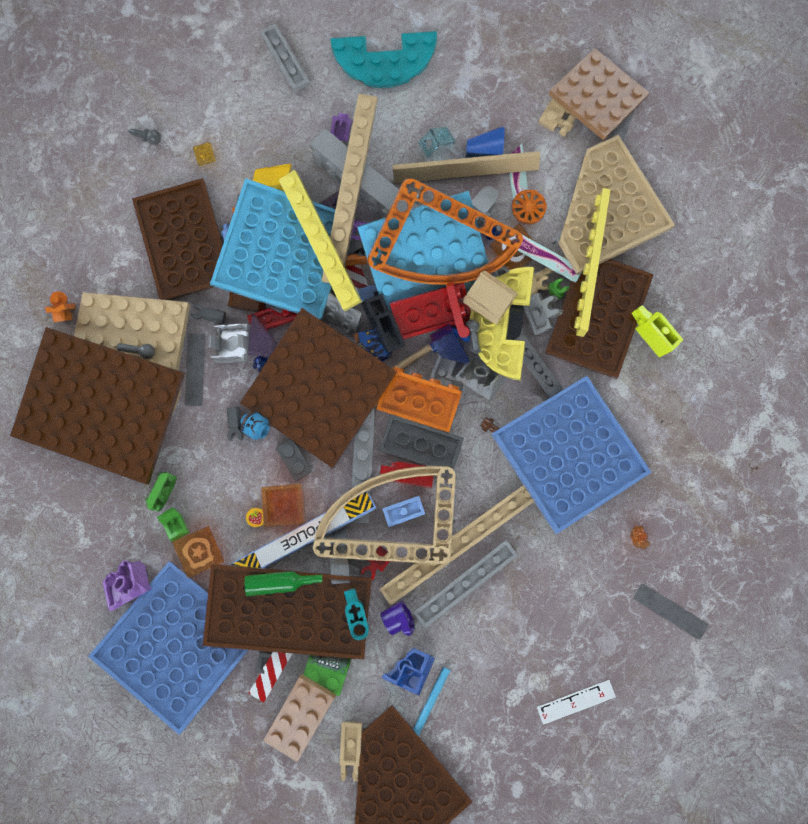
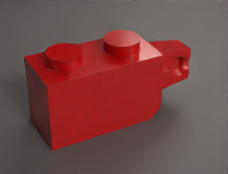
[380,461,434,489]

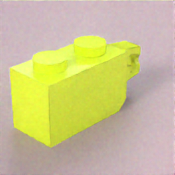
[632,305,683,357]

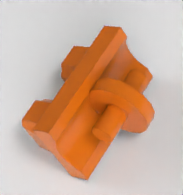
[45,291,76,322]

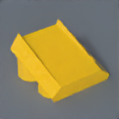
[253,163,292,191]

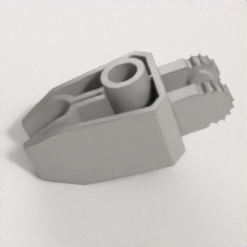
[472,186,499,227]

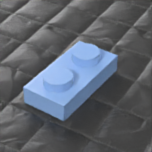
[382,496,425,527]

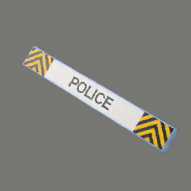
[229,491,377,568]

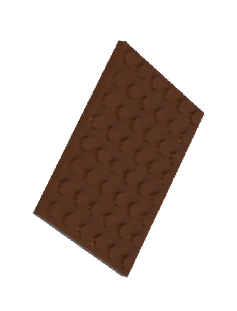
[10,327,185,484]

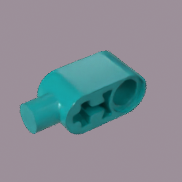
[344,589,369,640]

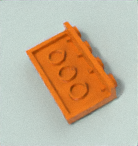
[376,367,462,433]

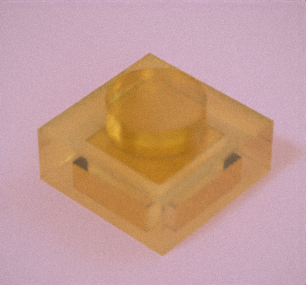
[193,142,216,166]

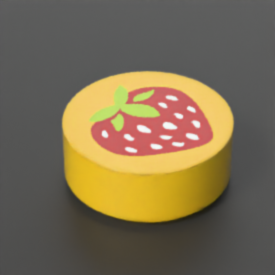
[246,508,266,528]

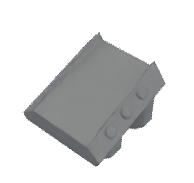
[455,354,506,401]

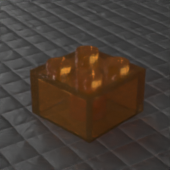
[261,483,306,527]

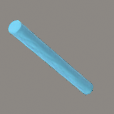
[413,667,450,736]

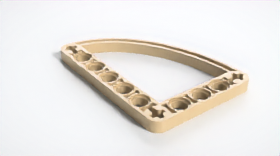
[313,466,456,564]

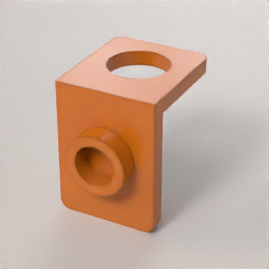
[345,254,367,266]

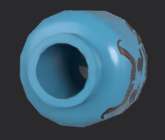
[241,412,270,440]

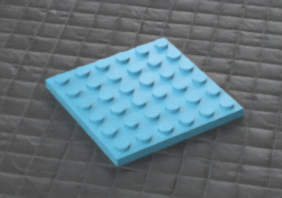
[210,178,336,320]
[357,191,488,311]

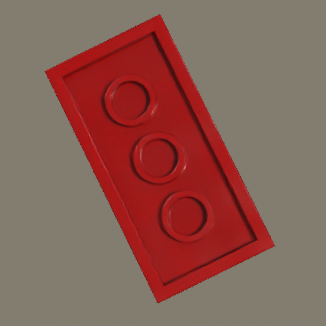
[390,283,471,339]

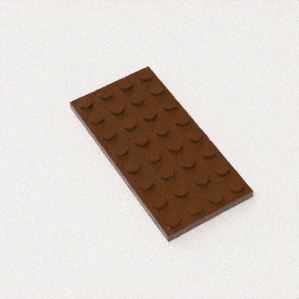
[203,564,372,660]

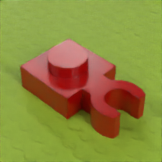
[361,546,390,580]

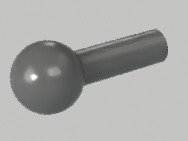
[465,319,481,354]
[117,343,155,359]

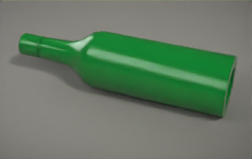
[245,571,323,596]

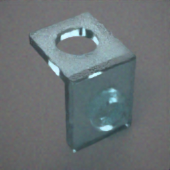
[419,127,455,157]

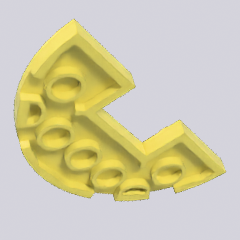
[470,267,534,381]

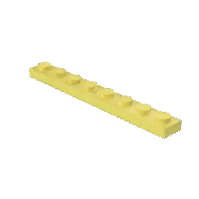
[279,170,362,311]
[574,188,611,337]

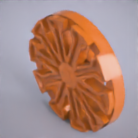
[512,189,547,224]

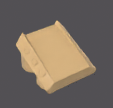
[463,270,518,325]

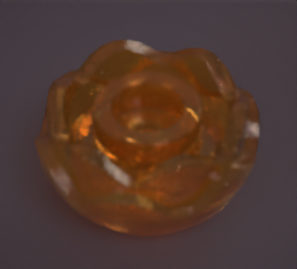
[630,525,650,549]

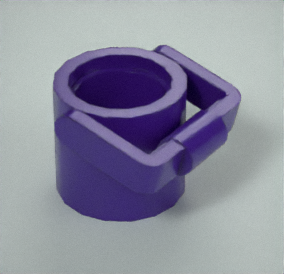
[380,601,415,636]

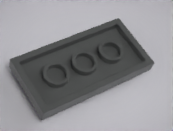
[379,414,464,475]

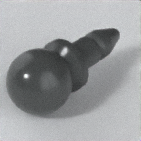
[128,129,161,145]

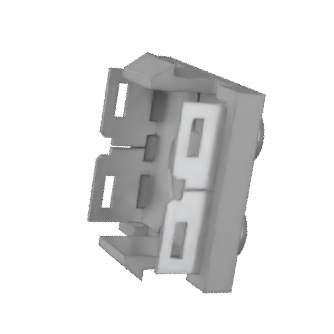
[209,324,251,363]

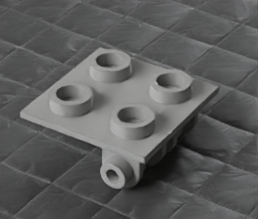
[323,293,363,336]

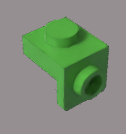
[157,507,190,543]

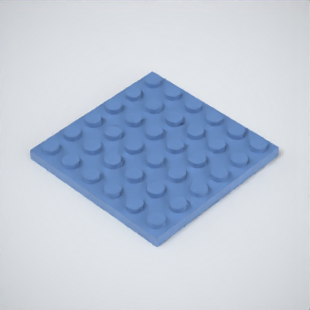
[491,376,652,534]
[88,561,249,735]

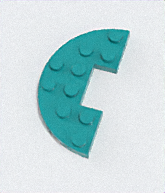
[330,31,437,88]

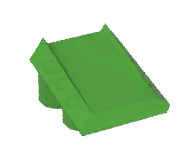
[145,472,177,512]

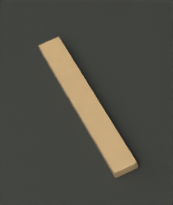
[392,151,540,184]

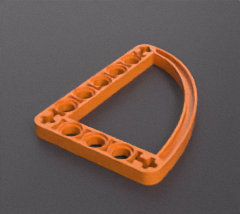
[367,178,523,285]

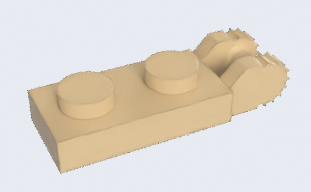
[340,721,362,781]

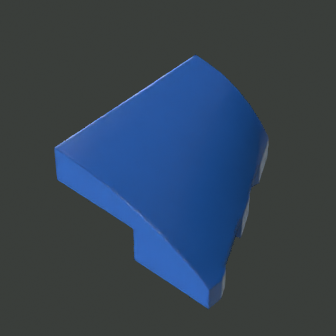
[466,127,505,158]
[382,648,435,696]

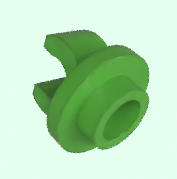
[548,278,570,299]

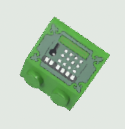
[304,655,351,696]

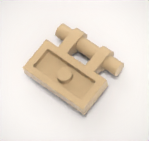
[538,98,577,136]

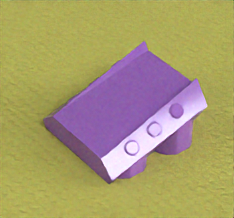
[102,560,152,611]

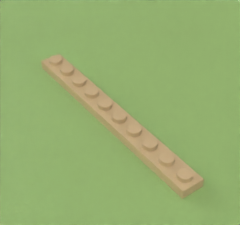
[322,94,378,284]
[379,485,534,605]

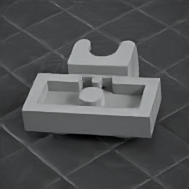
[523,293,563,335]

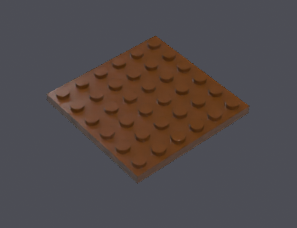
[240,308,397,468]

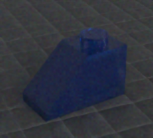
[429,324,470,363]

